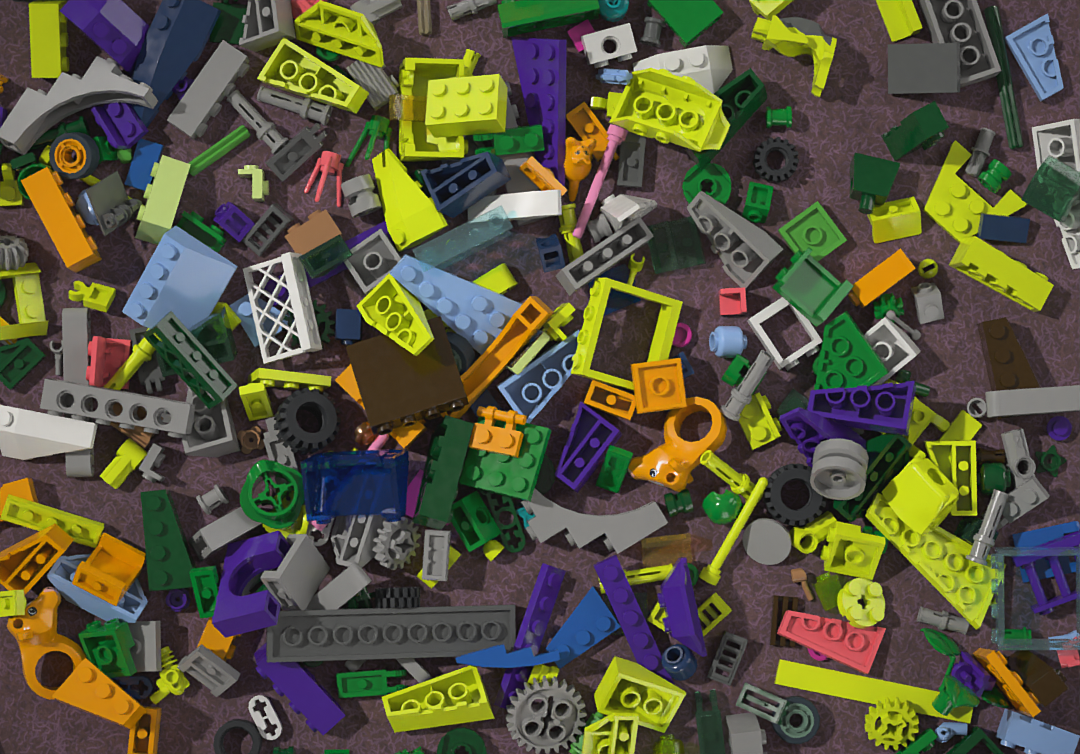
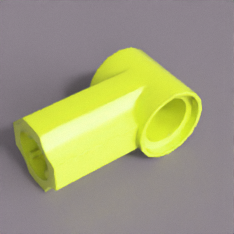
[100,438,148,489]
[789,511,837,554]

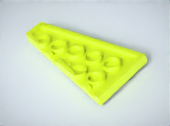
[865,493,1006,630]

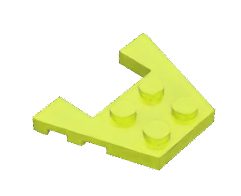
[923,140,1027,243]

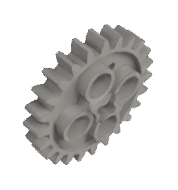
[505,676,587,754]

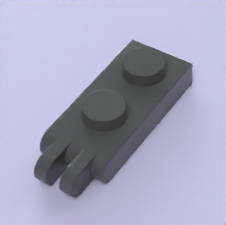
[265,123,328,182]
[617,131,646,188]
[129,327,166,394]

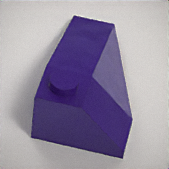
[779,407,866,467]

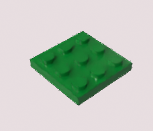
[459,416,551,502]

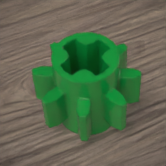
[873,293,904,323]

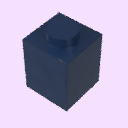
[335,309,363,345]

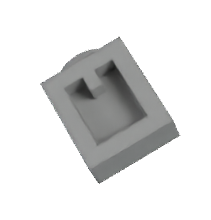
[139,443,166,483]

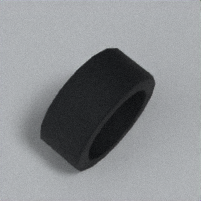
[213,719,262,754]

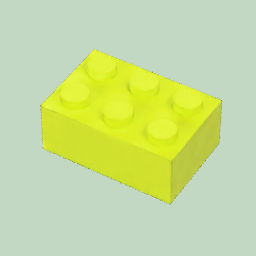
[425,74,508,138]

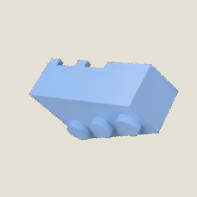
[995,709,1080,754]

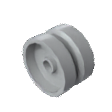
[810,438,869,500]

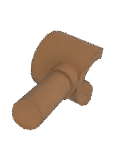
[791,568,814,601]

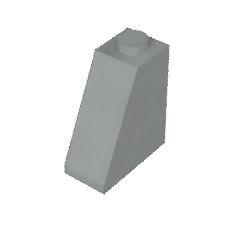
[188,507,262,562]

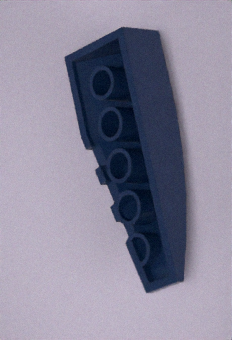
[130,0,221,128]

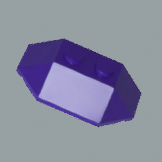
[59,0,149,77]
[657,557,707,657]

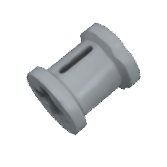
[196,484,229,515]

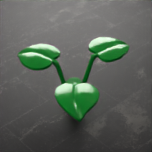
[920,628,1010,716]

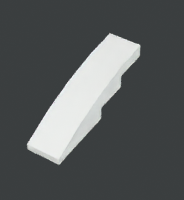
[468,190,562,224]

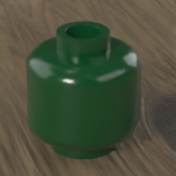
[976,463,1010,495]

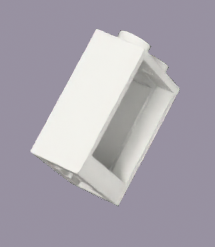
[747,297,823,371]

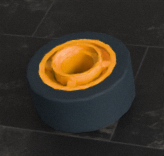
[49,132,100,179]

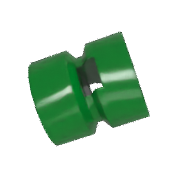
[721,354,767,396]

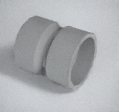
[341,174,382,218]

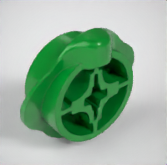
[240,460,307,530]

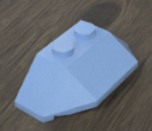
[47,554,148,623]

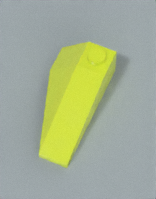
[372,148,448,252]

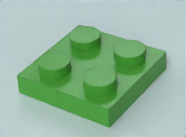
[778,201,847,262]

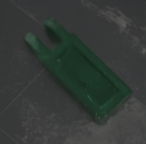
[694,690,725,754]

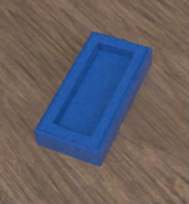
[125,139,164,191]

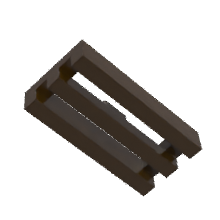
[769,595,798,647]

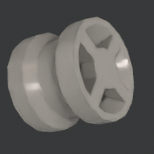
[586,213,613,243]

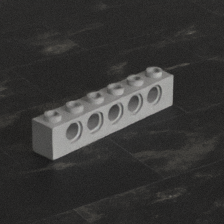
[40,378,196,438]

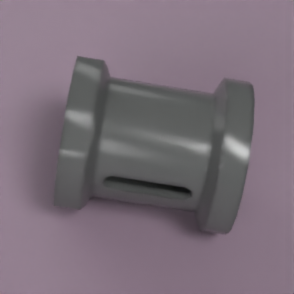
[639,17,666,47]

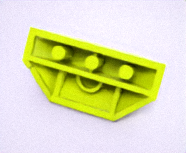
[294,0,384,68]
[582,713,639,754]

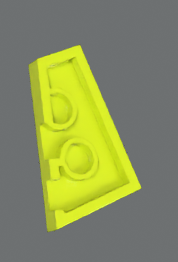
[247,368,331,393]

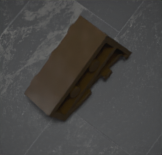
[1005,646,1069,707]

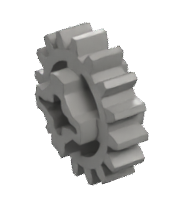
[373,515,421,570]

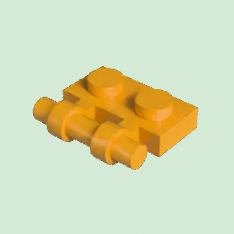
[469,406,527,458]

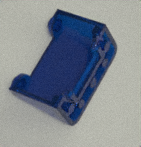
[301,449,409,524]

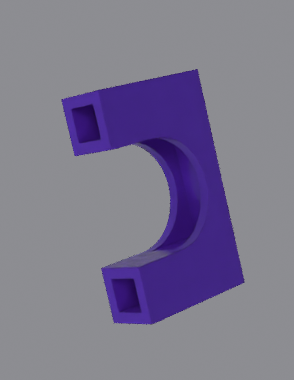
[212,531,291,638]

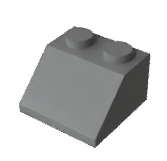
[341,229,402,296]

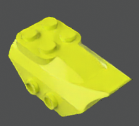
[609,68,730,152]

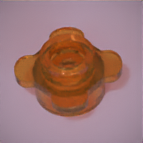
[354,422,376,446]

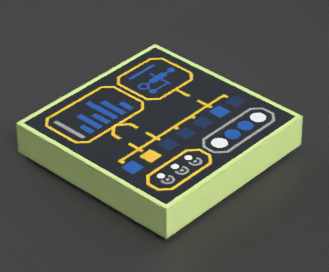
[506,330,550,375]

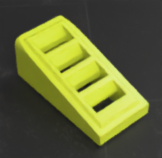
[697,592,732,637]

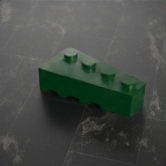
[412,415,474,530]
[141,489,196,591]

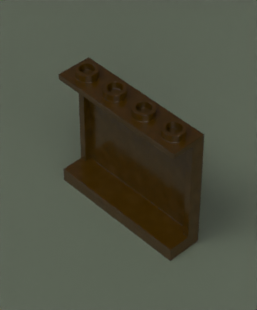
[346,316,469,435]

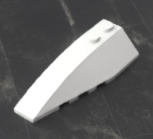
[1032,119,1080,269]

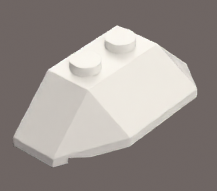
[633,45,733,94]

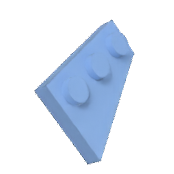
[1004,13,1064,102]

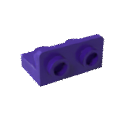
[91,102,149,149]

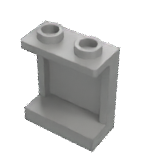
[260,534,330,611]

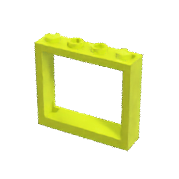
[571,277,683,392]

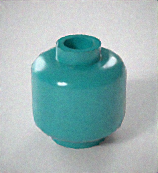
[598,0,629,22]

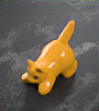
[564,137,597,202]

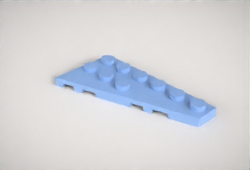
[389,254,523,355]

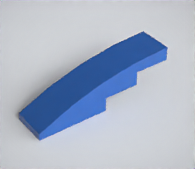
[456,643,561,668]

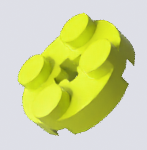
[837,578,885,629]

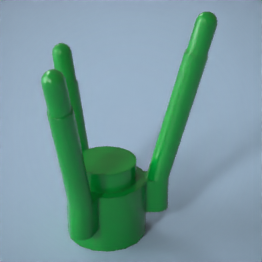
[345,115,392,167]

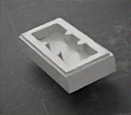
[422,529,451,581]

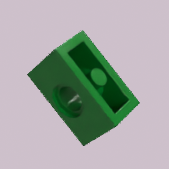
[451,490,501,552]

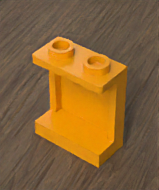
[72,533,146,606]

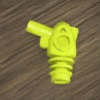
[149,646,190,705]

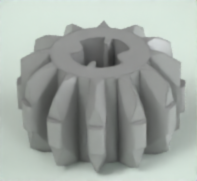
[0,235,29,271]

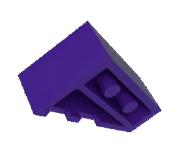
[555,401,622,493]

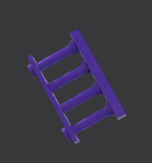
[1011,530,1080,615]

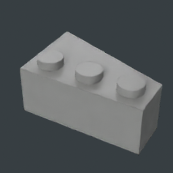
[725,712,767,754]

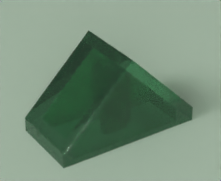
[298,234,353,279]

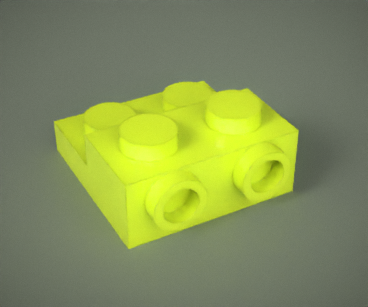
[820,521,885,580]

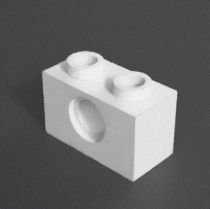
[581,23,637,68]

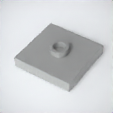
[128,621,162,672]

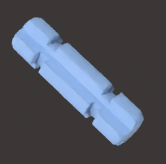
[596,68,633,85]

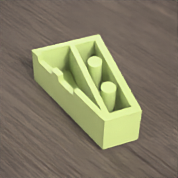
[135,155,191,245]

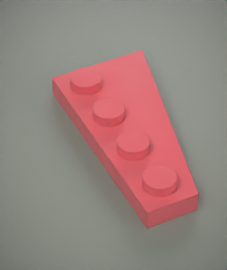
[777,610,886,674]

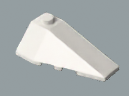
[0,405,98,460]

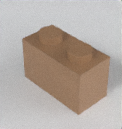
[285,209,344,263]

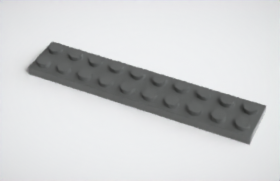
[266,604,516,662]

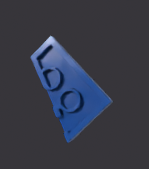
[546,586,621,669]

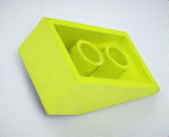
[594,656,686,733]

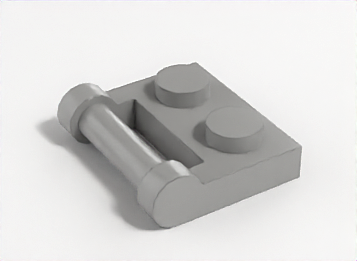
[177,644,241,697]

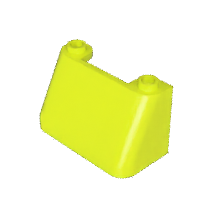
[399,58,468,162]

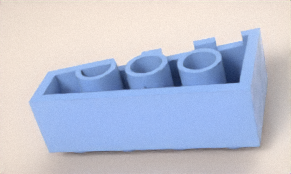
[496,329,580,424]

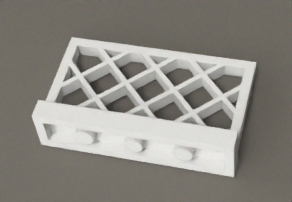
[243,252,322,364]

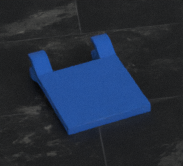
[1012,521,1080,583]

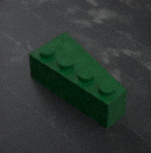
[682,68,767,171]

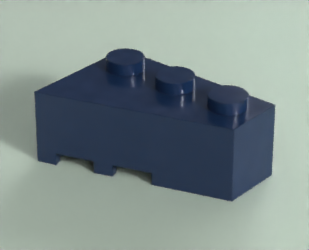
[420,151,511,218]

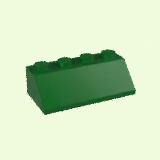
[497,0,600,38]

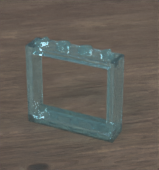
[991,547,1080,650]

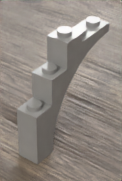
[0,56,158,155]
[521,488,668,554]

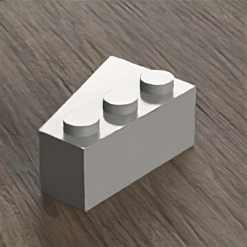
[239,0,296,52]

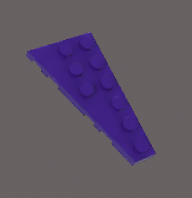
[511,37,567,187]

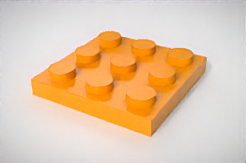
[973,648,1041,717]

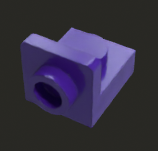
[213,202,255,242]

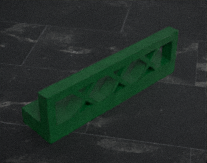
[143,311,238,409]

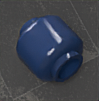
[661,644,698,681]

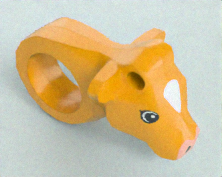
[628,397,727,492]
[7,587,87,700]

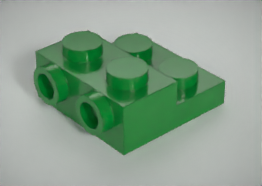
[78,618,137,678]

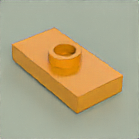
[519,156,567,197]

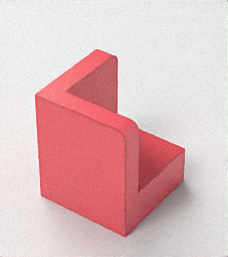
[719,287,747,316]

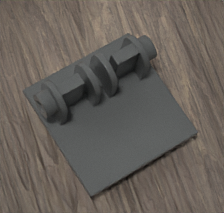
[85,171,142,236]

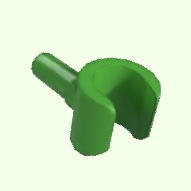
[117,149,133,164]

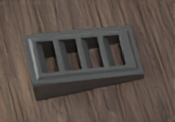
[242,203,294,257]
[707,631,748,686]

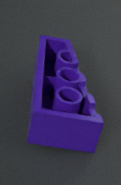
[807,381,916,436]

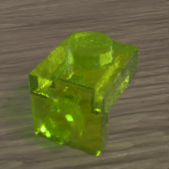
[812,572,842,611]

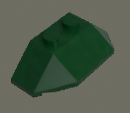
[833,433,912,522]

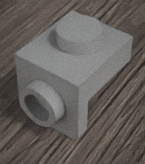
[911,283,944,324]

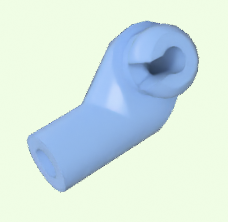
[934,722,967,743]

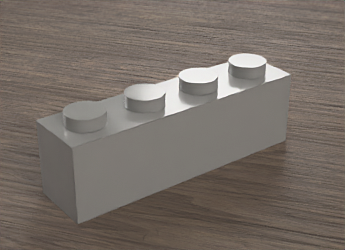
[167,40,250,140]
[556,216,654,296]

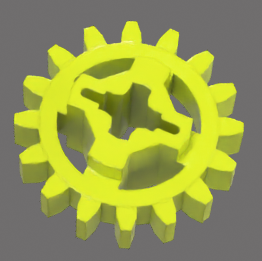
[865,697,919,750]

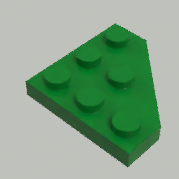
[814,311,889,390]

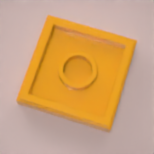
[631,358,687,414]

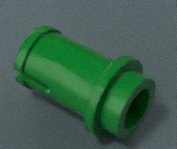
[1000,627,1031,646]

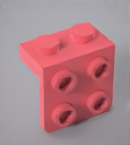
[86,336,132,389]

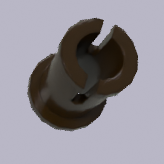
[976,447,1005,467]

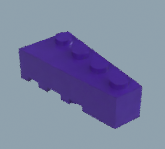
[254,643,346,735]

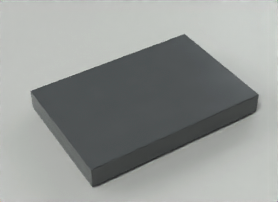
[888,42,960,94]

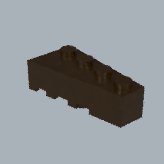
[977,317,1041,420]

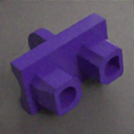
[951,651,996,697]

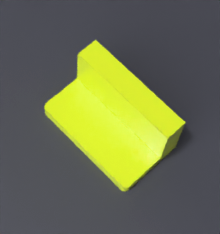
[876,0,923,42]
[867,197,922,243]

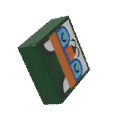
[10,152,40,173]

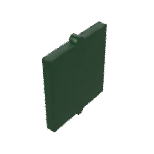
[209,2,248,45]

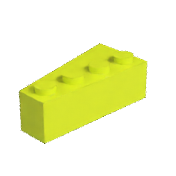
[949,236,1054,312]
[382,665,495,733]

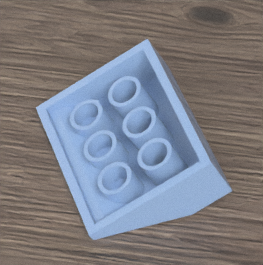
[122,226,238,339]

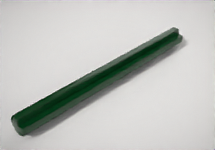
[984,6,1024,149]

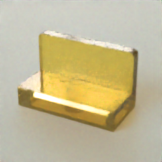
[640,533,692,568]

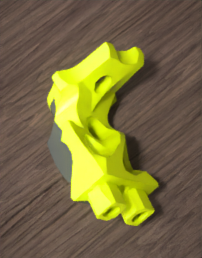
[751,15,837,97]

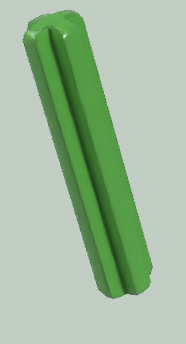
[188,125,250,176]

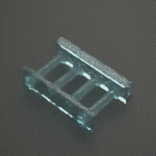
[412,205,513,272]

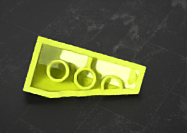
[357,273,434,356]

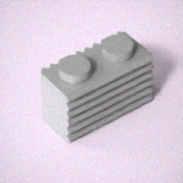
[346,60,400,111]

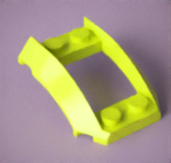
[0,263,49,341]

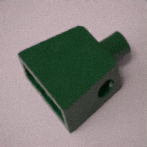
[850,153,900,214]

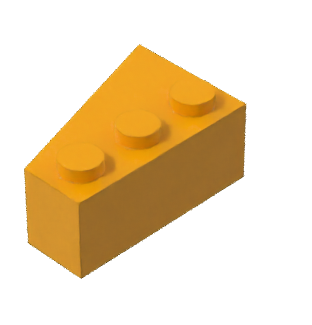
[0,524,74,596]
[52,658,147,730]

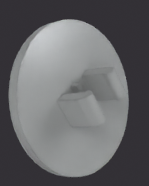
[743,518,792,565]

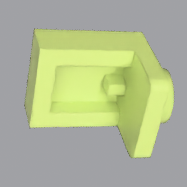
[238,165,269,202]

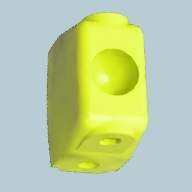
[882,456,959,536]

